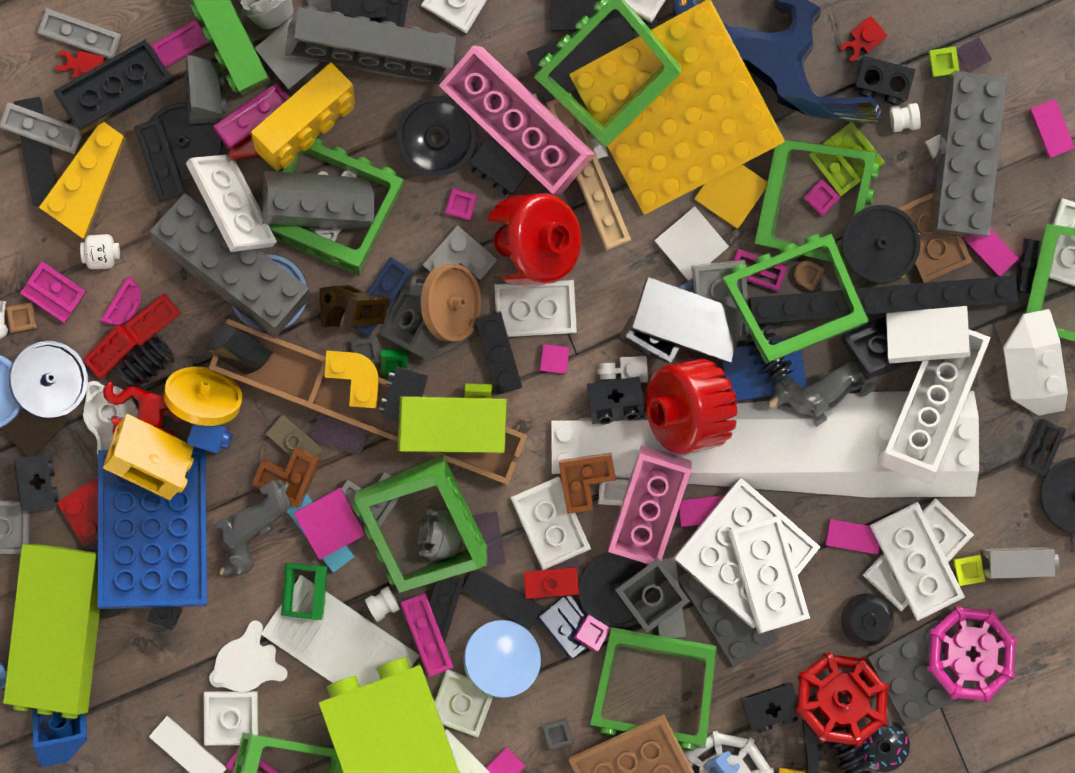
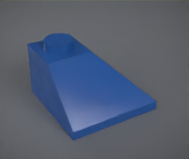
[32,708,87,767]

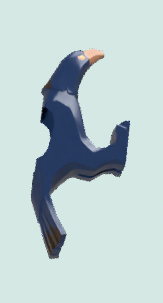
[672,0,882,125]

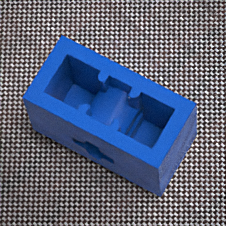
[187,424,233,453]

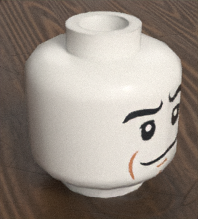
[80,234,120,270]

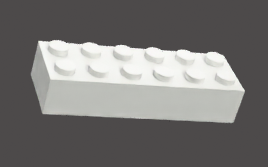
[881,329,991,485]

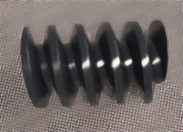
[743,323,795,384]
[114,333,175,389]
[828,726,872,773]

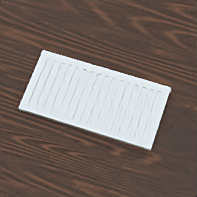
[261,575,420,687]

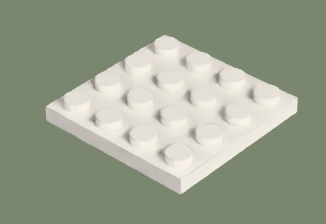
[673,478,820,628]

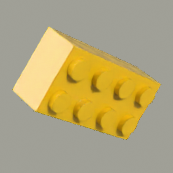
[251,63,355,172]

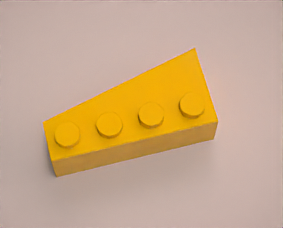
[39,122,126,239]

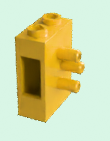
[103,414,194,500]

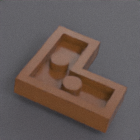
[252,448,321,508]
[559,452,616,514]

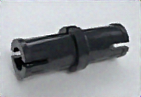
[1016,238,1041,294]

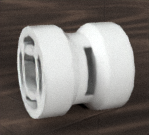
[889,103,921,133]
[365,586,401,622]

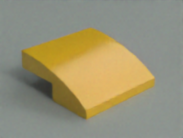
[694,165,768,229]

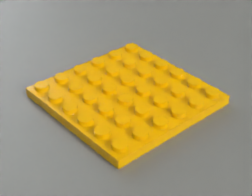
[569,0,785,215]

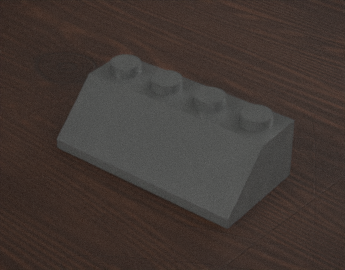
[262,171,374,230]

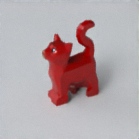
[103,382,181,438]

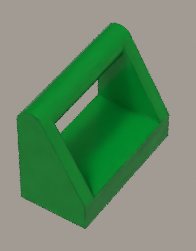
[281,562,328,620]

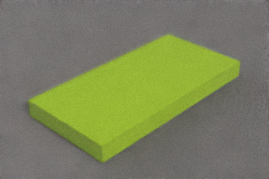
[398,396,507,453]

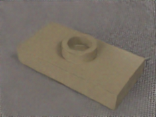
[266,414,323,457]

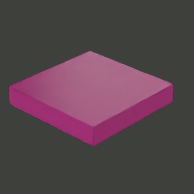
[294,487,366,560]

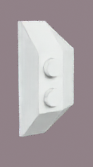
[1003,309,1068,416]

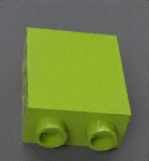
[319,657,461,773]

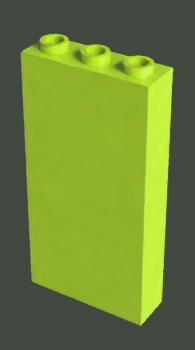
[3,544,100,718]

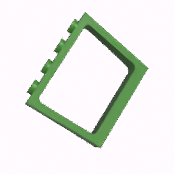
[534,0,682,147]
[268,138,404,276]
[755,139,880,267]
[1026,223,1075,341]
[722,234,868,364]
[590,627,717,751]
[233,732,343,773]

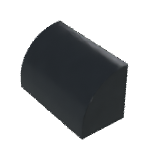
[206,322,273,374]

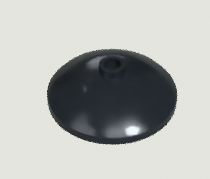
[396,96,477,177]

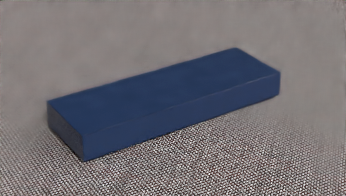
[352,256,413,337]

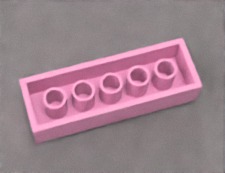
[439,46,596,194]

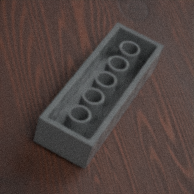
[285,6,456,85]
[930,70,1007,239]
[150,193,309,338]

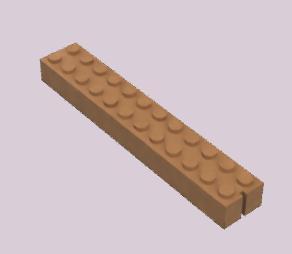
[208,319,528,485]

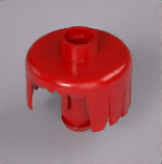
[488,193,582,285]
[645,358,738,454]

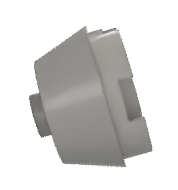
[240,0,294,30]
[417,508,463,561]

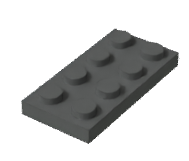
[678,571,779,667]

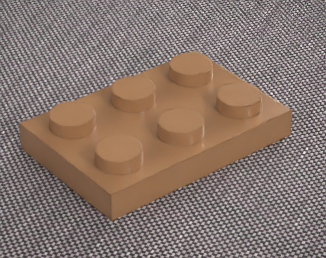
[898,192,972,283]

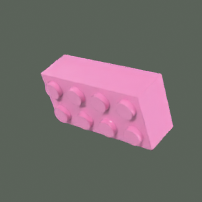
[608,445,692,564]

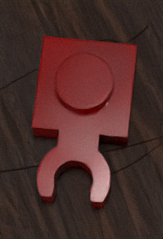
[839,16,888,62]
[55,51,106,78]

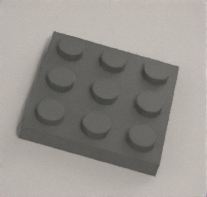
[867,618,976,727]

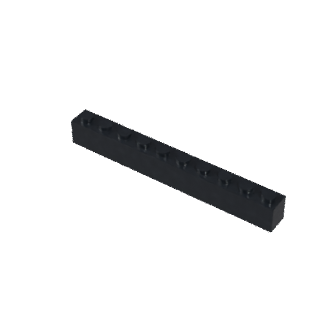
[748,275,1018,324]

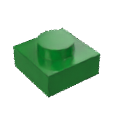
[381,350,408,377]

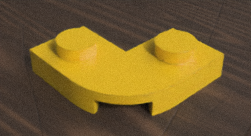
[325,351,379,408]

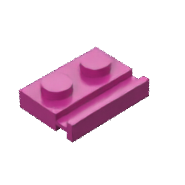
[20,261,87,323]

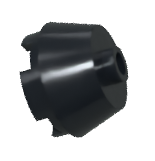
[841,593,894,646]

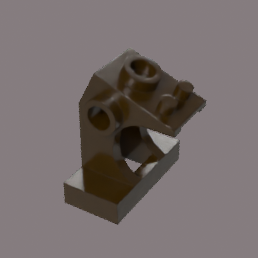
[319,285,390,328]

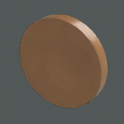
[421,264,481,341]

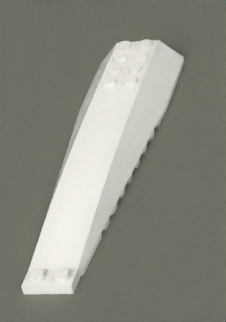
[551,391,979,498]

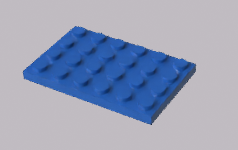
[98,448,207,609]

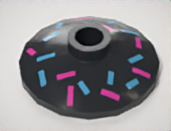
[858,720,910,772]

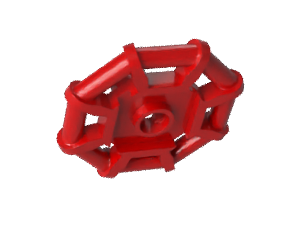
[795,652,890,747]

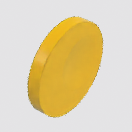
[164,367,242,426]

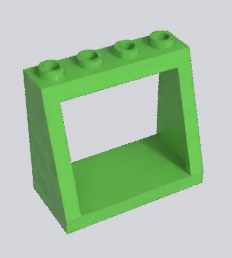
[352,455,487,593]

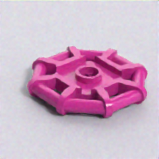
[927,605,1017,703]

